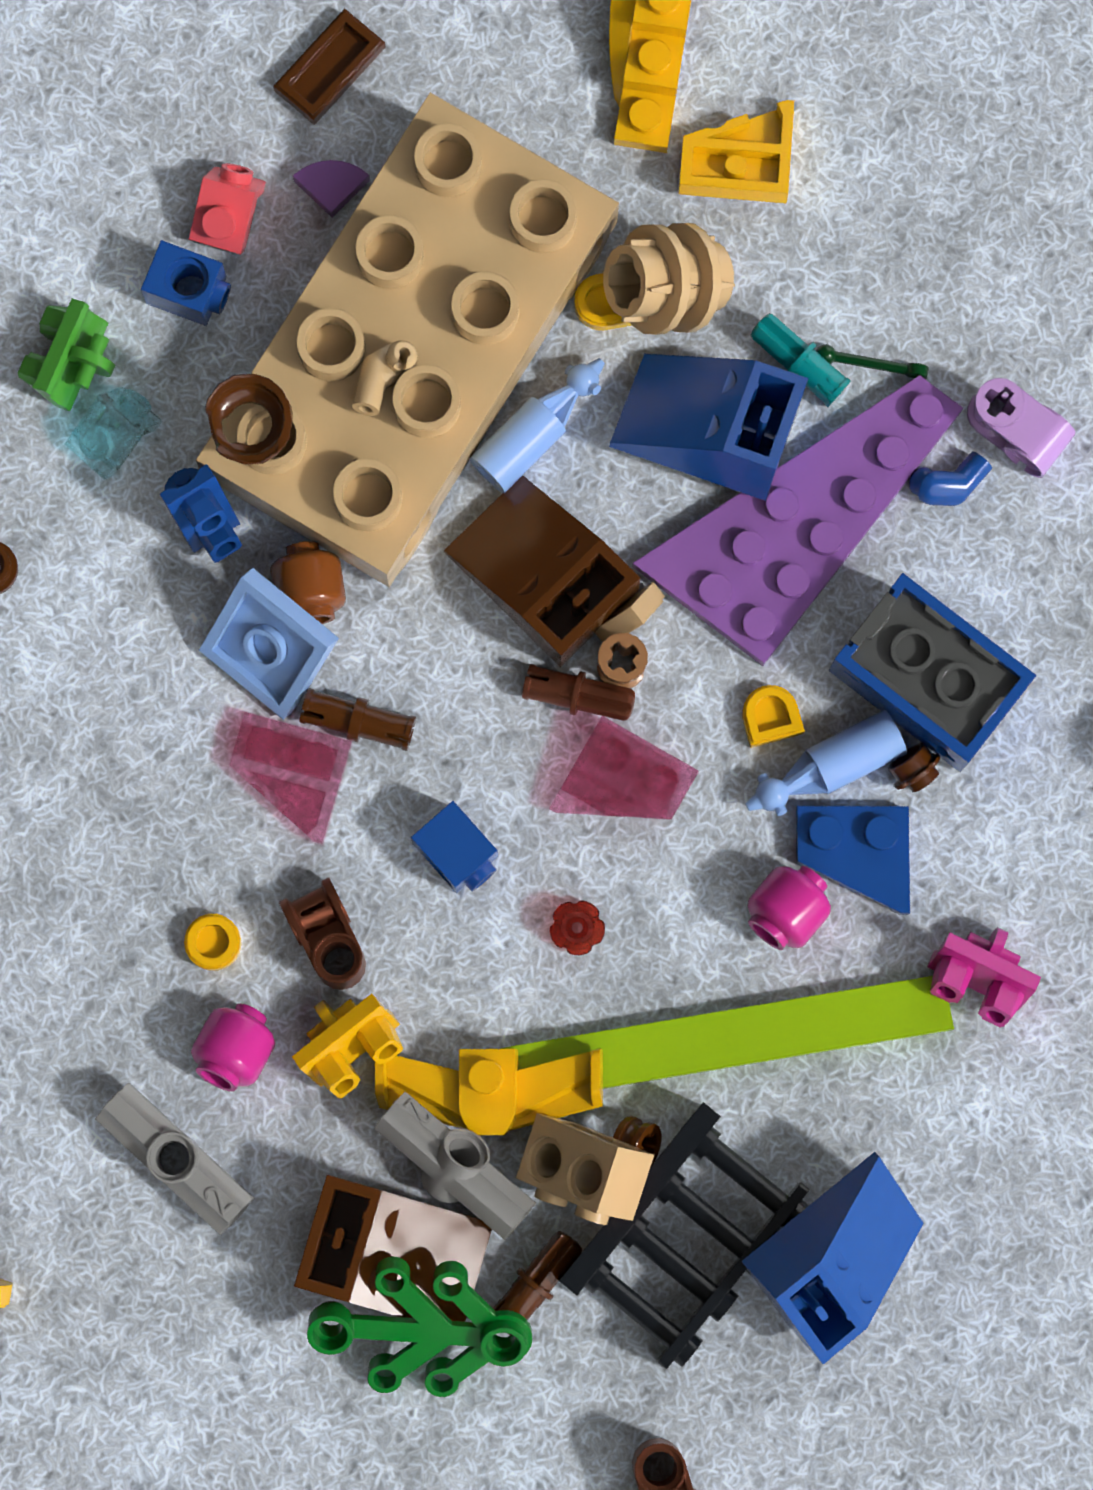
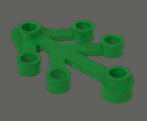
[307,1257,532,1397]

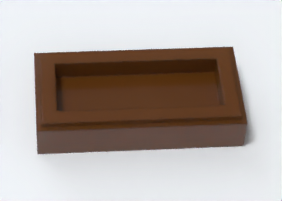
[273,8,386,125]

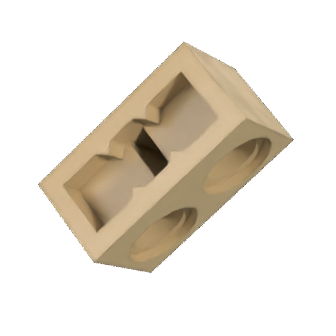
[516,1113,654,1225]

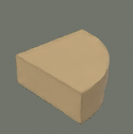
[595,582,665,642]

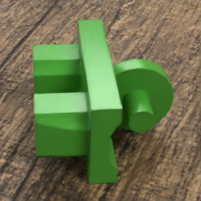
[18,298,116,411]

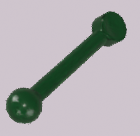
[816,344,929,379]

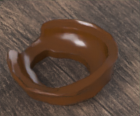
[205,374,293,464]

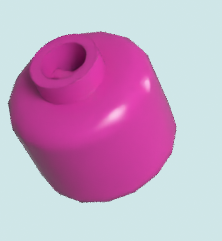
[747,866,831,950]
[191,1003,275,1092]

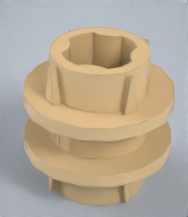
[602,223,735,335]

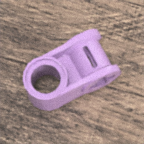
[967,378,1075,478]

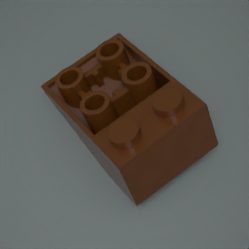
[444,475,641,667]
[294,1175,492,1322]

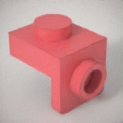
[189,163,266,255]

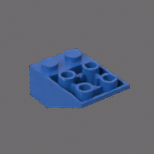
[609,353,808,501]
[742,1152,924,1364]

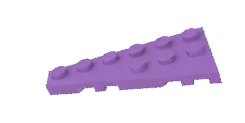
[632,375,963,666]

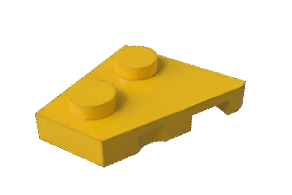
[678,100,795,203]

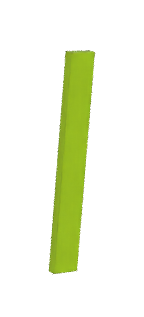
[500,976,954,1089]

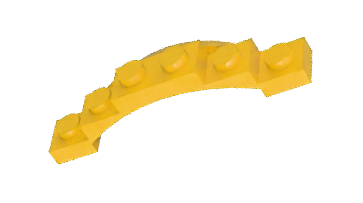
[609,0,692,153]

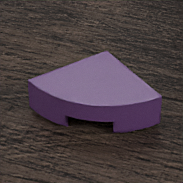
[293,160,370,218]

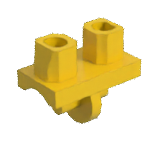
[292,993,403,1099]

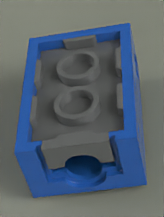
[829,573,1037,772]

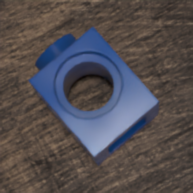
[141,240,231,326]
[411,801,498,893]

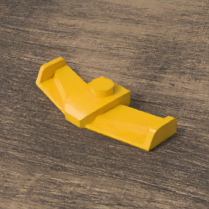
[375,1048,603,1136]

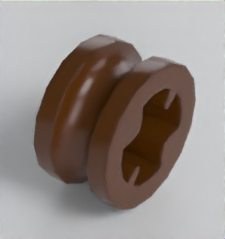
[613,1116,662,1166]

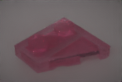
[229,712,352,846]
[549,716,700,820]

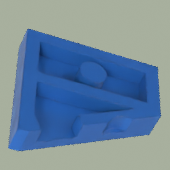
[796,806,910,915]

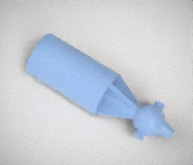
[469,358,605,493]
[745,710,907,816]

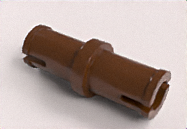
[299,688,416,751]

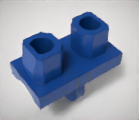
[160,464,242,563]

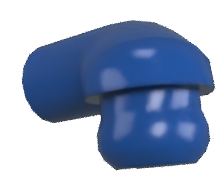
[909,451,992,506]

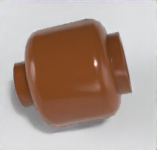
[270,541,346,624]

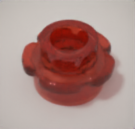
[550,900,605,956]

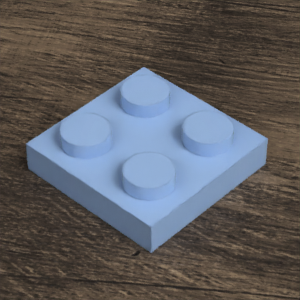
[199,568,339,720]

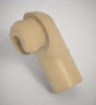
[352,340,418,416]

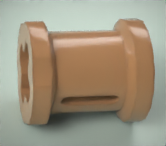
[597,633,648,689]

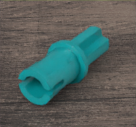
[751,313,851,407]

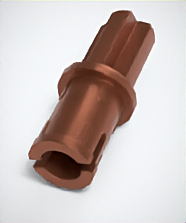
[522,664,635,721]

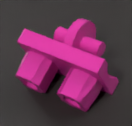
[927,927,1041,1027]

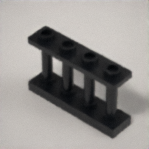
[559,1102,810,1369]

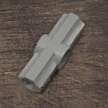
[95,1083,254,1235]
[374,1092,536,1240]

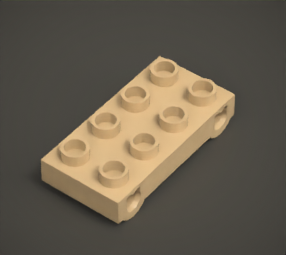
[196,92,619,588]

